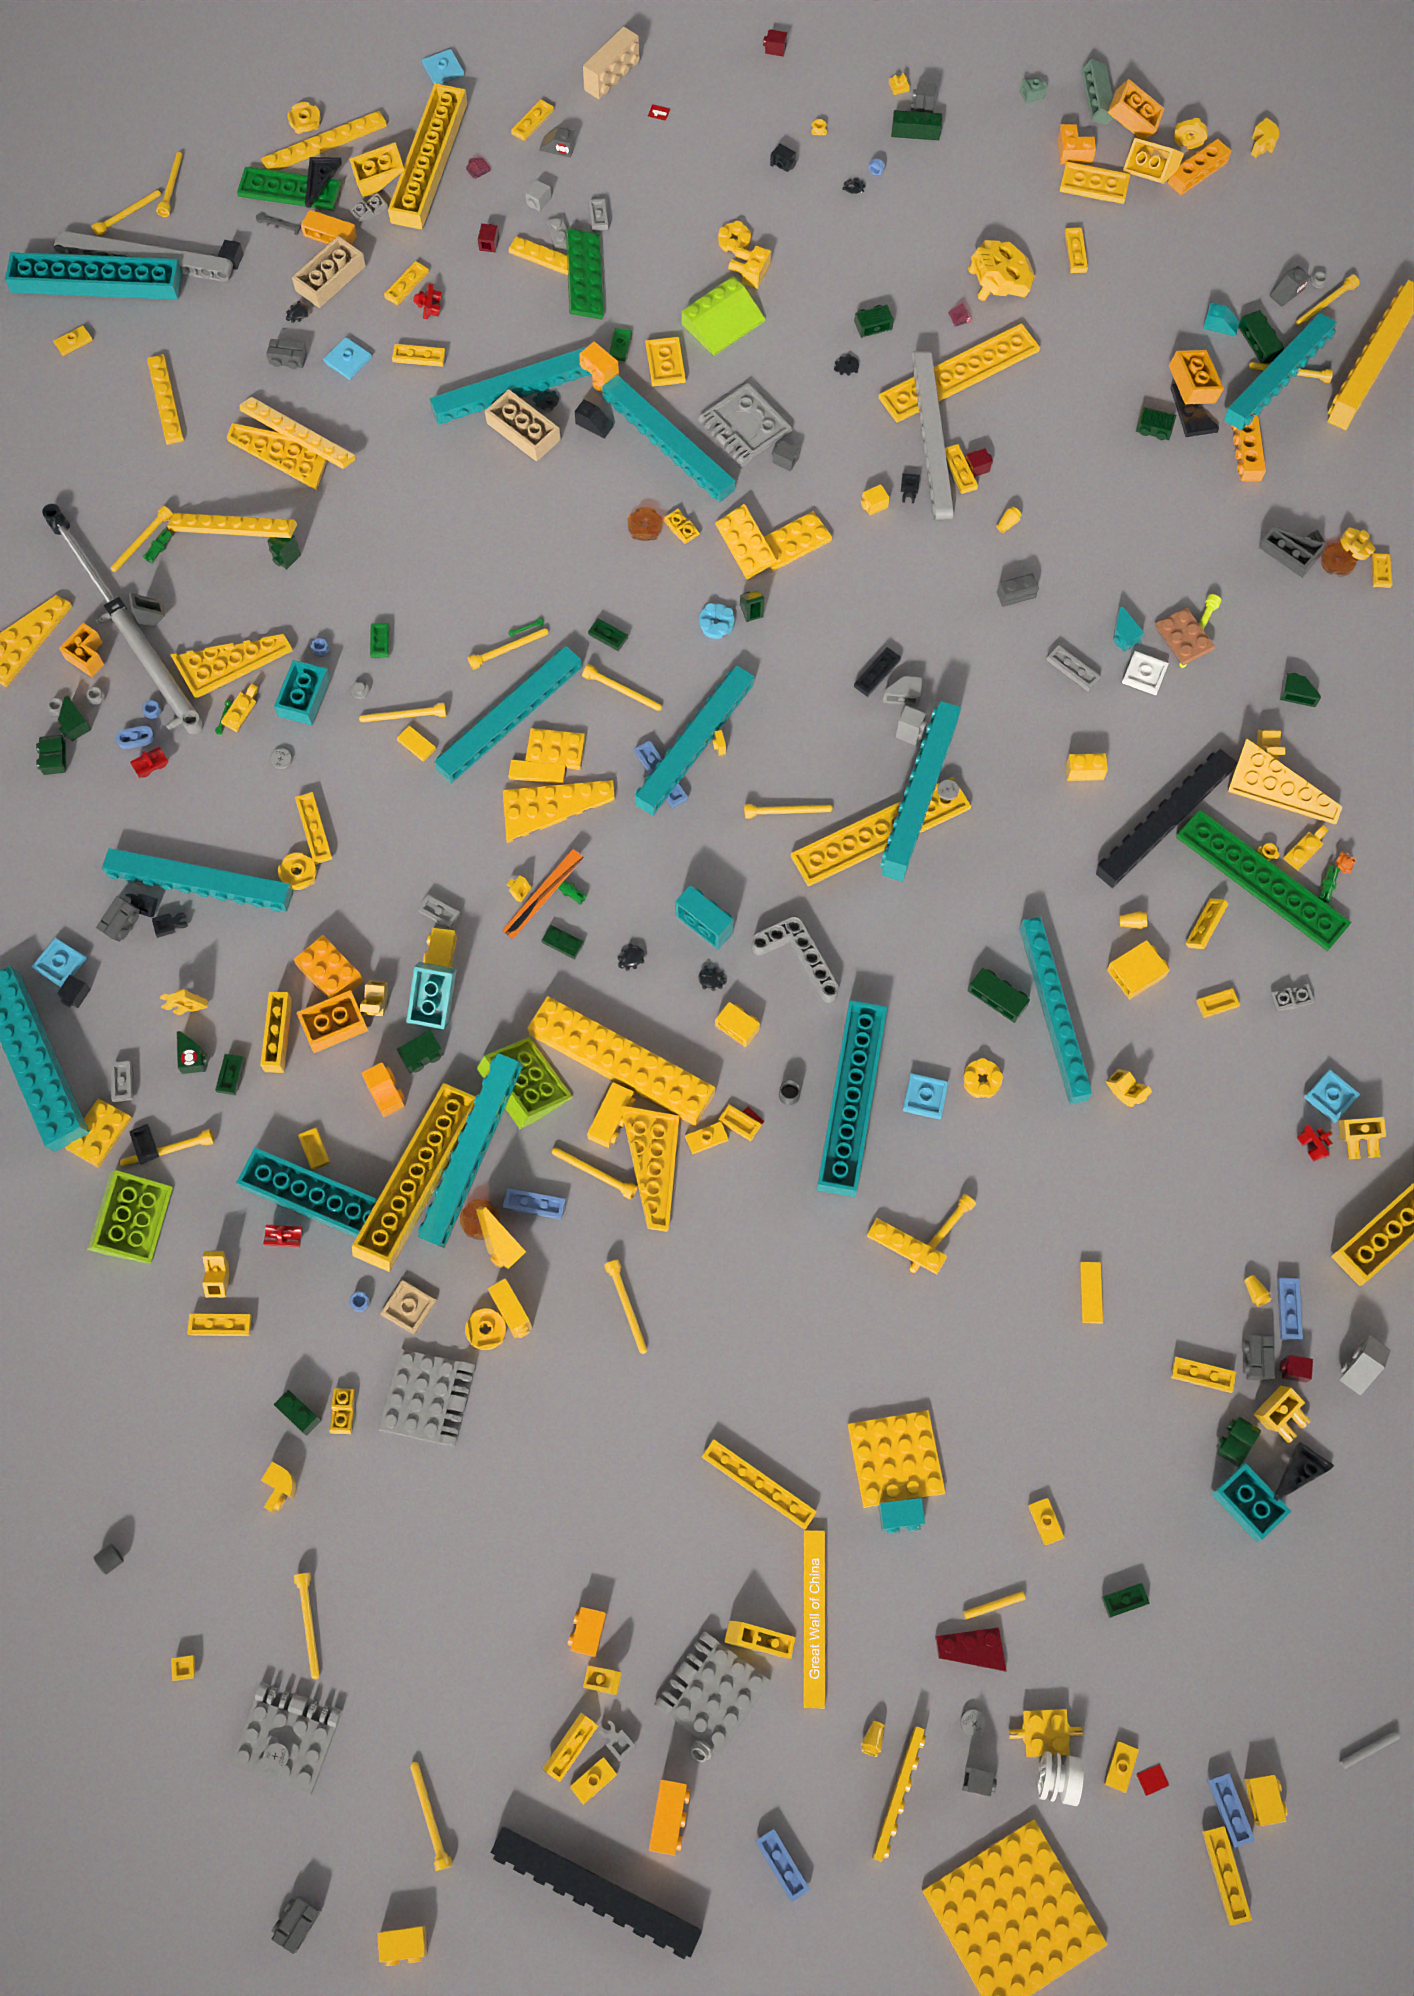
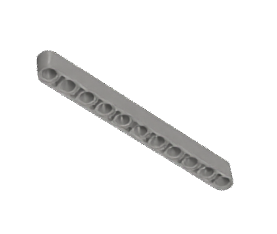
[53,231,233,282]
[912,350,953,520]

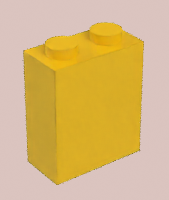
[1107,940,1170,1000]
[488,1278,532,1338]

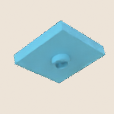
[422,49,464,84]
[323,337,372,380]
[32,937,87,987]
[1304,1069,1361,1123]
[902,1073,949,1120]

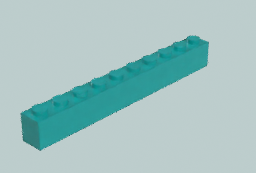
[1224,313,1337,431]
[429,346,592,425]
[602,375,735,502]
[434,646,582,784]
[634,666,755,816]
[102,848,293,912]
[1019,916,1092,1104]
[418,1053,523,1248]

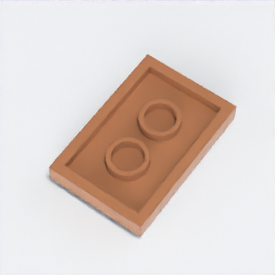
[1155,607,1215,666]

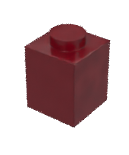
[763,29,787,57]
[478,223,499,253]
[965,448,993,477]
[1279,1355,1313,1383]

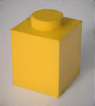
[861,484,890,515]

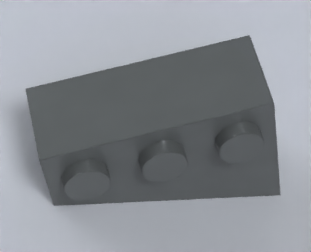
[1260,527,1327,578]

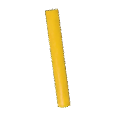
[963,1591,1026,1619]

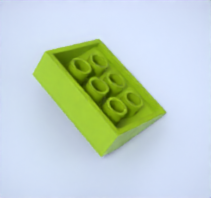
[682,276,765,356]
[477,1037,572,1129]
[87,1170,173,1264]

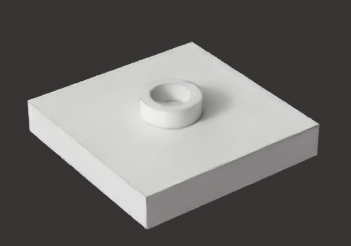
[1122,651,1169,695]

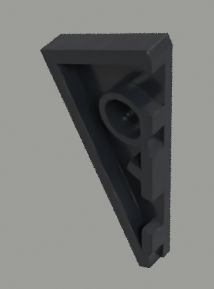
[305,157,342,208]
[1170,383,1219,437]
[1273,1442,1334,1501]

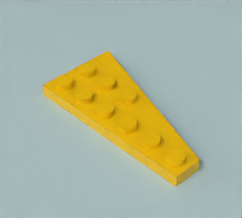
[0,595,72,687]
[621,1106,679,1232]

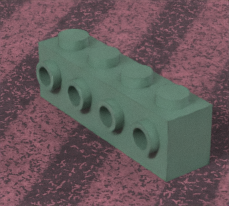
[1081,59,1114,126]

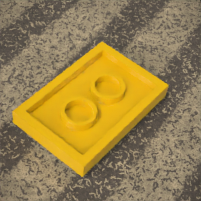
[645,337,686,387]
[525,728,585,770]
[64,1098,132,1168]

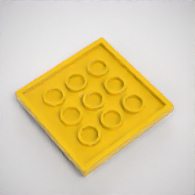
[847,1410,945,1508]

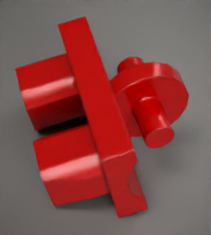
[413,283,441,319]
[130,746,169,778]
[1297,1125,1333,1162]
[263,1225,303,1248]

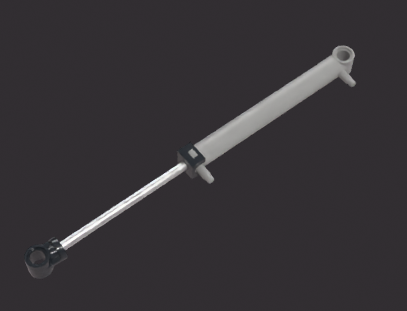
[42,504,203,735]

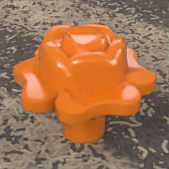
[1336,852,1356,874]

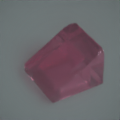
[466,158,491,179]
[948,303,973,327]

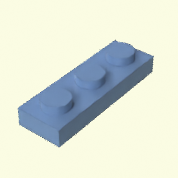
[503,1188,566,1220]
[1277,1278,1303,1340]
[1207,1773,1255,1848]
[755,1828,810,1903]

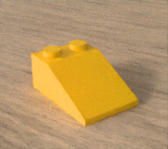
[349,142,405,197]
[476,1206,526,1269]

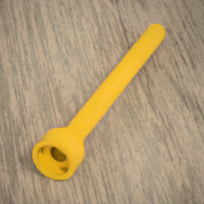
[156,152,183,217]
[91,190,161,237]
[1296,274,1360,326]
[1249,362,1333,383]
[111,506,173,572]
[467,628,549,670]
[582,664,662,711]
[359,702,447,722]
[744,804,833,819]
[120,1128,214,1167]
[552,1147,638,1200]
[909,1194,976,1273]
[604,1260,647,1354]
[293,1572,320,1679]
[410,1762,453,1872]

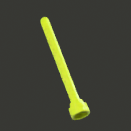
[1179,594,1222,668]

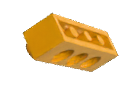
[1168,139,1231,195]
[1231,416,1266,481]

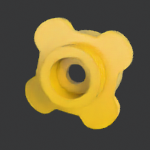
[811,119,827,135]
[1257,842,1280,861]

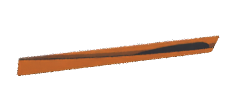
[503,849,584,939]

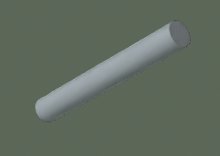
[1340,1730,1400,1769]

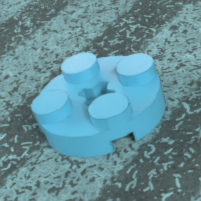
[699,603,734,639]

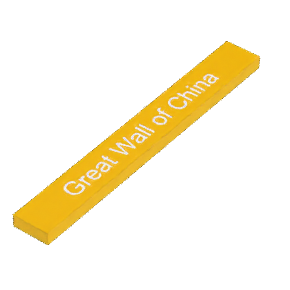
[803,1530,825,1709]

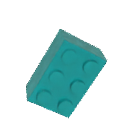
[274,660,331,726]
[675,886,734,950]
[406,962,457,1029]
[1211,1463,1292,1542]

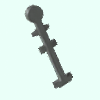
[256,214,301,235]

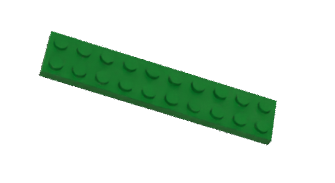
[1176,809,1352,952]

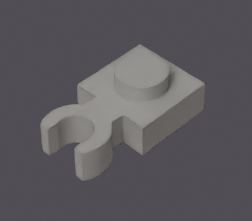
[599,1720,636,1762]

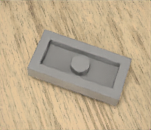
[588,199,609,231]
[546,216,567,250]
[417,895,460,930]
[110,1061,133,1102]

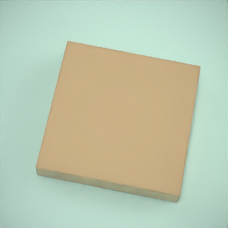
[380,1279,437,1335]

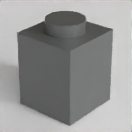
[771,440,800,471]

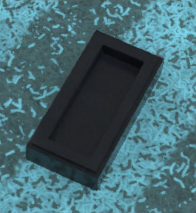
[129,1124,160,1164]

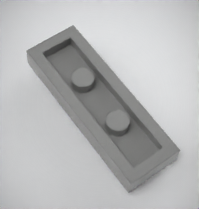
[1047,645,1101,692]

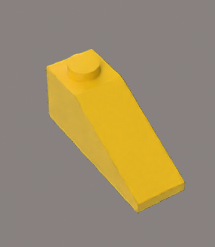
[725,1621,796,1659]

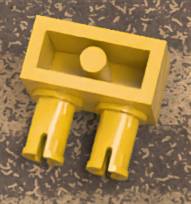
[728,246,771,289]
[1338,1117,1386,1159]
[1253,1386,1311,1443]

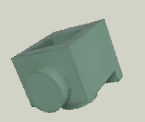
[1020,77,1047,104]

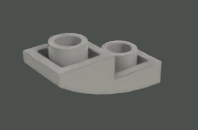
[350,193,388,222]
[1271,984,1315,1011]

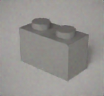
[896,706,927,746]

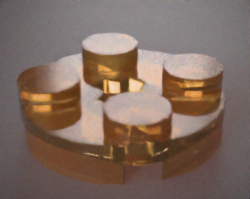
[627,507,663,541]
[1321,541,1359,577]
[460,1199,500,1240]

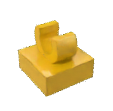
[889,73,910,95]
[506,875,531,902]

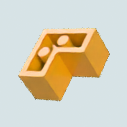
[1057,124,1096,164]
[579,342,619,392]
[59,623,104,678]
[361,1062,405,1117]

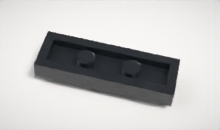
[854,647,901,697]

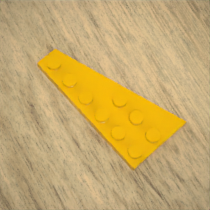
[227,423,328,490]
[170,634,293,699]
[1228,738,1342,824]
[503,780,615,843]

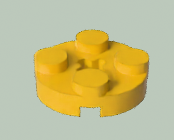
[287,102,321,134]
[1174,118,1208,149]
[718,221,751,254]
[1340,527,1376,560]
[278,853,317,890]
[963,1058,1003,1098]
[465,1308,506,1350]

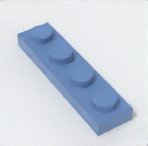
[634,741,688,808]

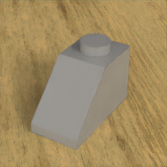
[883,676,922,706]

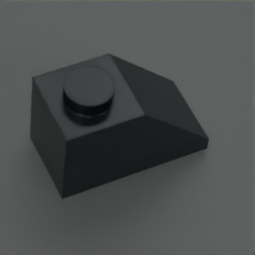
[574,399,614,439]

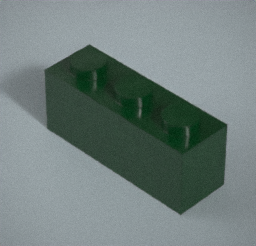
[891,110,942,141]
[1238,310,1284,364]
[967,967,1030,1023]

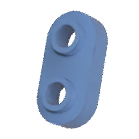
[116,726,154,749]

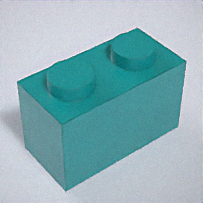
[878,1498,925,1534]

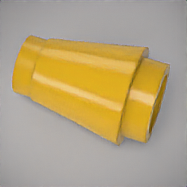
[996,506,1022,533]
[1119,910,1147,929]
[1244,1275,1271,1307]
[861,1721,885,1757]

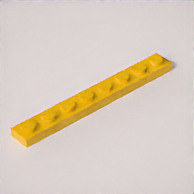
[261,111,387,171]
[240,397,355,469]
[167,513,297,538]

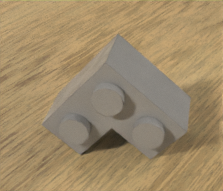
[1340,1335,1391,1396]

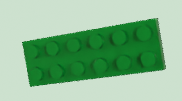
[237,166,342,211]
[566,228,604,320]

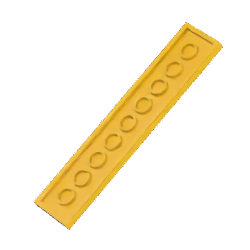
[879,323,1040,423]
[790,777,971,887]

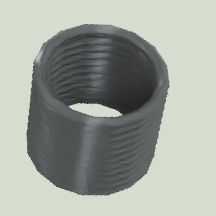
[779,1080,801,1105]
[93,1544,124,1575]

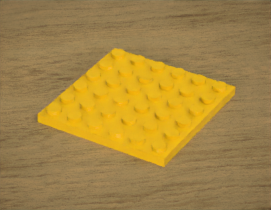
[922,1819,1108,1996]

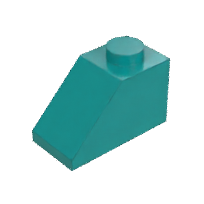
[1203,302,1240,337]
[1113,606,1144,652]

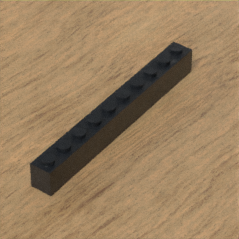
[1096,748,1237,889]
[490,1826,702,1959]

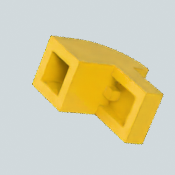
[1251,118,1280,158]
[1257,729,1285,760]
[360,980,388,1016]
[1105,1069,1152,1107]
[202,1251,229,1298]
[261,1462,296,1514]

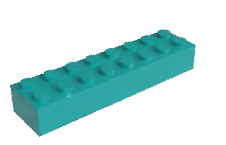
[236,1147,378,1238]

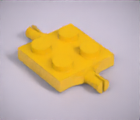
[1008,1709,1084,1757]

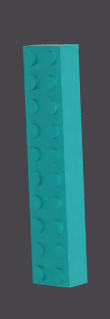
[5,252,182,300]
[880,701,962,882]
[0,966,90,1152]
[816,1000,887,1197]

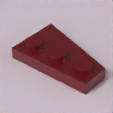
[935,1627,1007,1672]

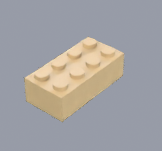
[583,26,640,99]
[292,236,366,308]
[485,389,560,462]

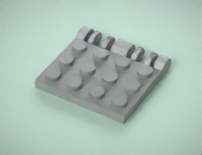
[698,383,792,467]
[379,1349,475,1447]
[654,1631,771,1755]
[230,1682,342,1794]

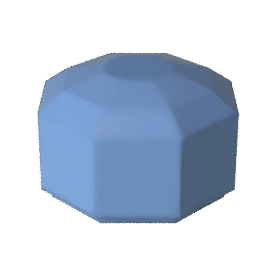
[868,158,885,176]
[311,638,330,657]
[142,700,162,719]
[349,1291,370,1312]

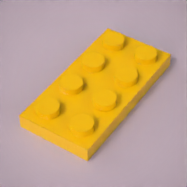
[1059,162,1130,204]
[715,504,777,580]
[764,511,832,572]

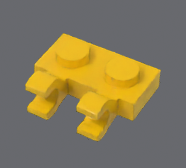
[160,989,208,1015]

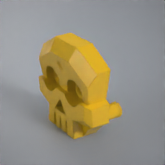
[968,240,1035,301]

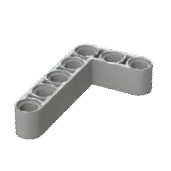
[751,917,839,1003]

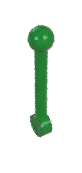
[508,618,543,637]
[215,700,231,735]

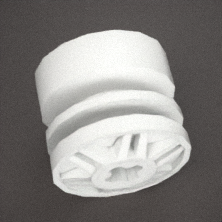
[1037,1751,1084,1806]

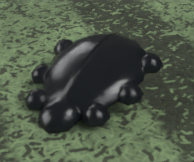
[842,178,866,194]
[286,301,309,323]
[834,354,859,376]
[533,391,559,410]
[617,943,645,971]
[698,965,727,991]

